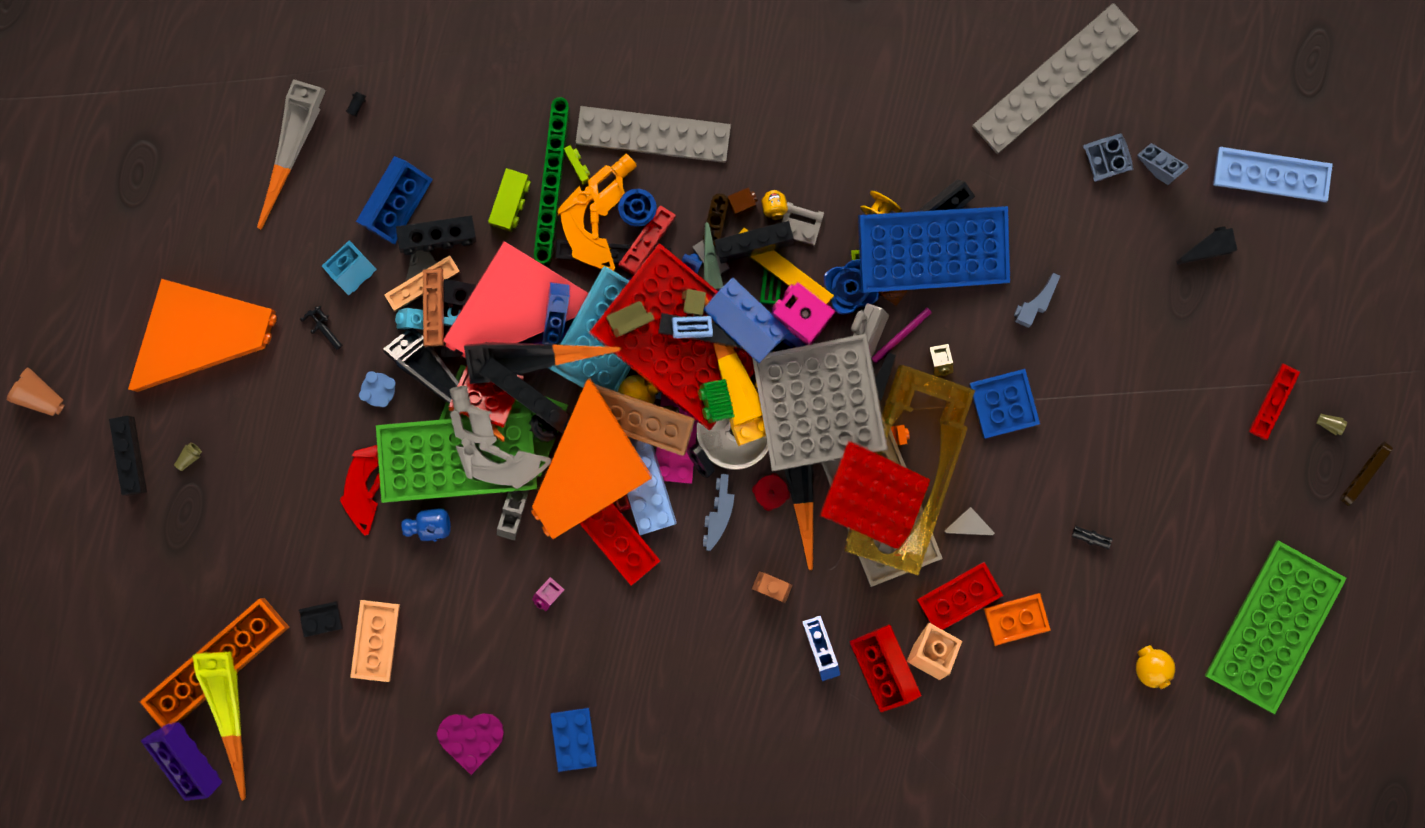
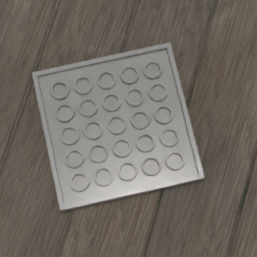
[752,334,888,471]

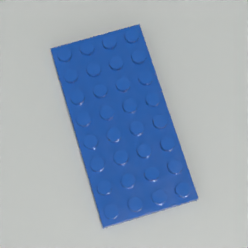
[858,206,1010,293]

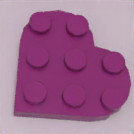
[437,713,504,775]

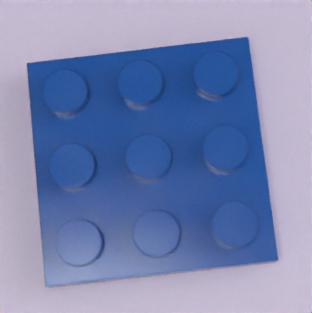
[969,369,1040,439]

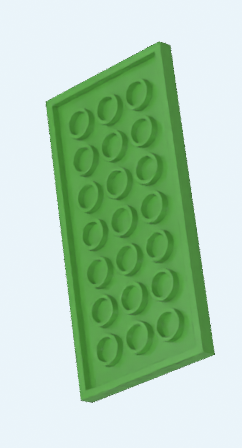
[376,412,537,503]
[1205,540,1347,714]

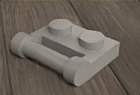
[782,202,824,246]

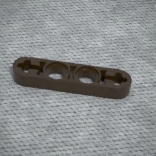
[1340,441,1393,506]

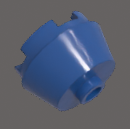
[618,189,657,226]

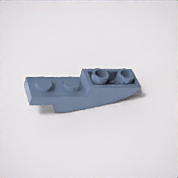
[703,474,735,551]

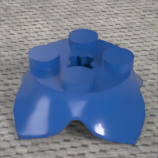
[824,259,879,314]

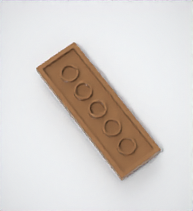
[584,384,695,456]

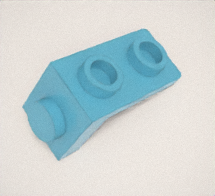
[395,308,423,330]

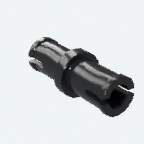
[1071,525,1112,550]

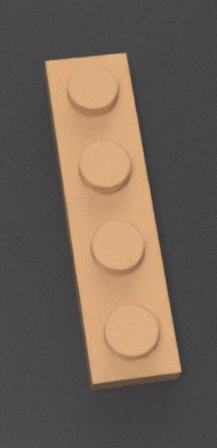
[384,255,461,312]

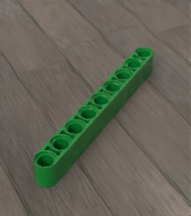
[534,97,570,266]

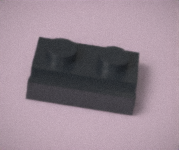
[299,601,343,637]

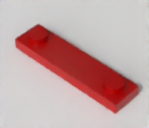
[619,206,676,276]
[1248,363,1300,440]

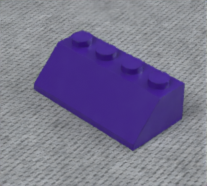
[141,722,222,801]

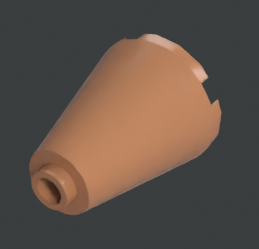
[6,367,65,416]

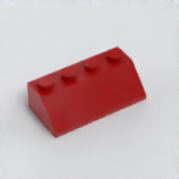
[849,624,922,713]

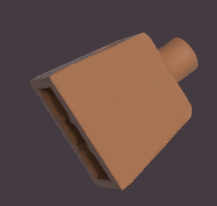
[752,571,793,603]

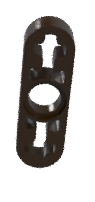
[702,193,728,247]

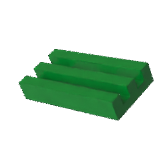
[760,268,782,305]

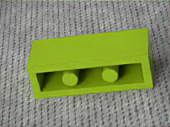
[488,168,531,232]

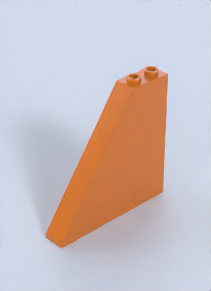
[128,279,277,392]
[532,378,652,539]

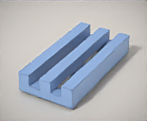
[672,316,713,338]

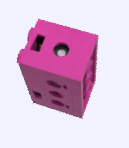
[771,282,835,345]

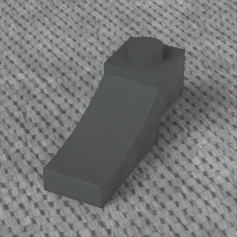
[497,490,530,540]

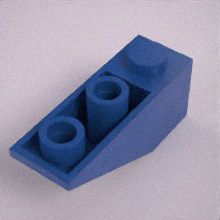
[542,282,570,345]

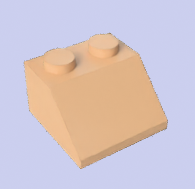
[907,623,962,680]

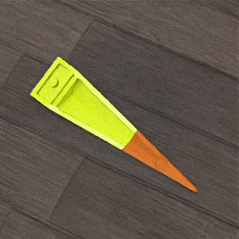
[193,652,246,801]

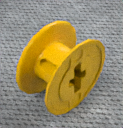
[860,191,903,214]

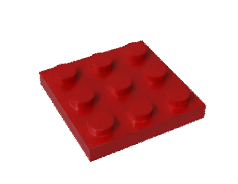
[449,365,524,428]

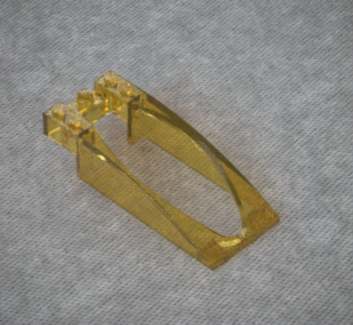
[844,365,975,575]

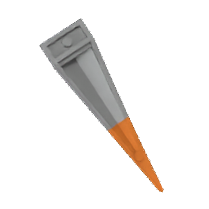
[257,79,326,230]

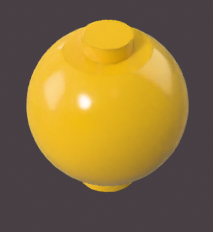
[618,375,660,404]
[1136,645,1175,689]

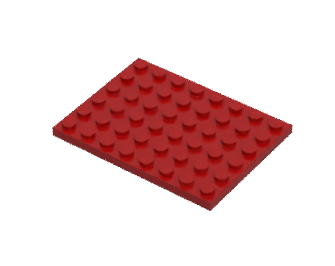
[588,243,755,430]

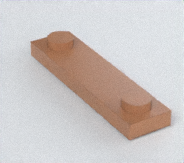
[423,269,444,347]

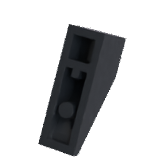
[1176,226,1237,265]

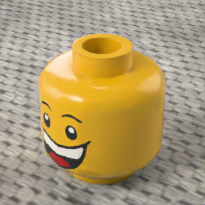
[761,190,788,220]

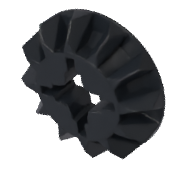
[529,414,557,442]

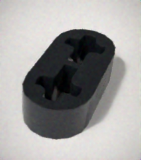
[687,444,715,478]

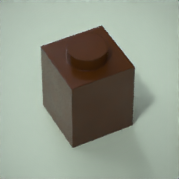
[728,187,758,217]

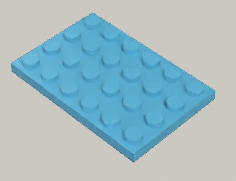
[548,266,631,392]

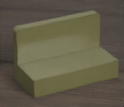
[606,301,654,338]

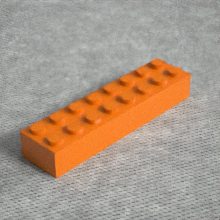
[140,598,290,727]

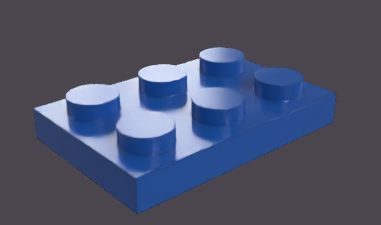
[550,708,597,772]

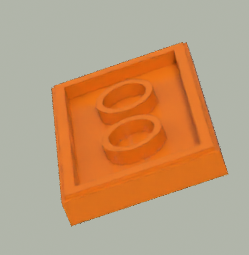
[984,593,1051,646]

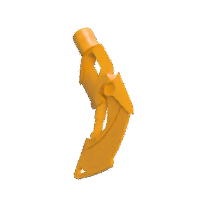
[557,154,637,271]

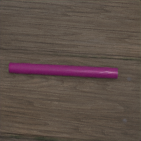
[871,308,932,364]

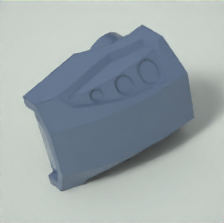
[1083,133,1134,182]

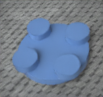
[359,371,396,407]

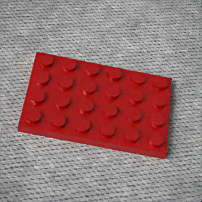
[820,441,930,552]

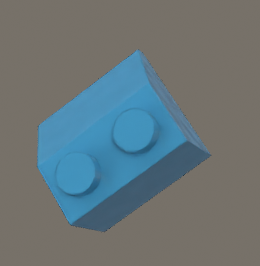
[322,240,377,295]

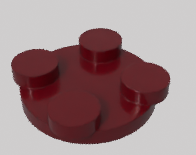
[752,473,790,511]

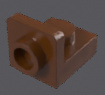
[879,290,908,307]

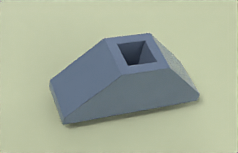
[1137,143,1189,185]

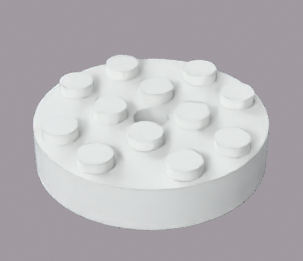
[697,419,768,470]

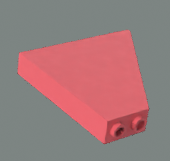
[443,241,588,358]

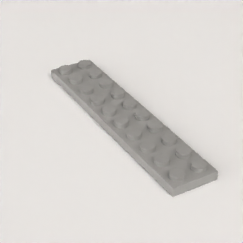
[972,3,1139,154]

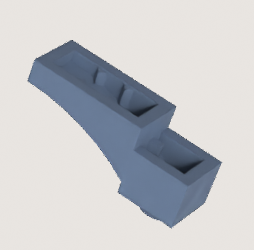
[1014,273,1060,328]

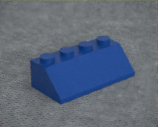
[356,156,433,244]
[703,277,789,363]

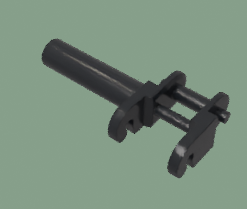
[300,306,343,350]

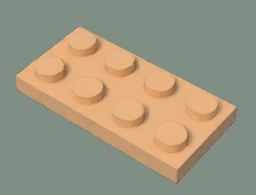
[351,600,400,682]

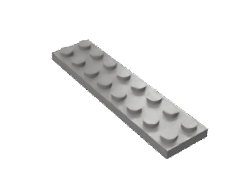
[576,106,731,163]

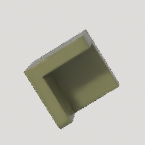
[681,289,706,317]

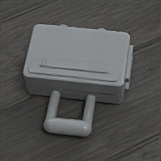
[851,303,889,358]

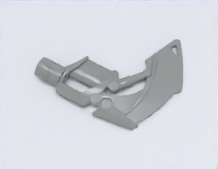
[450,386,551,489]

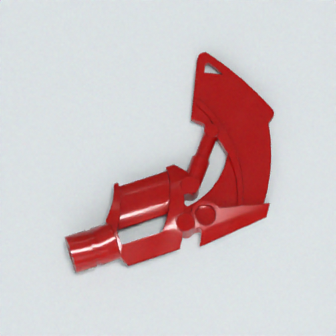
[340,445,380,535]

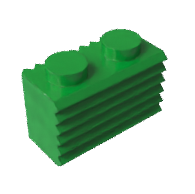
[698,379,735,423]

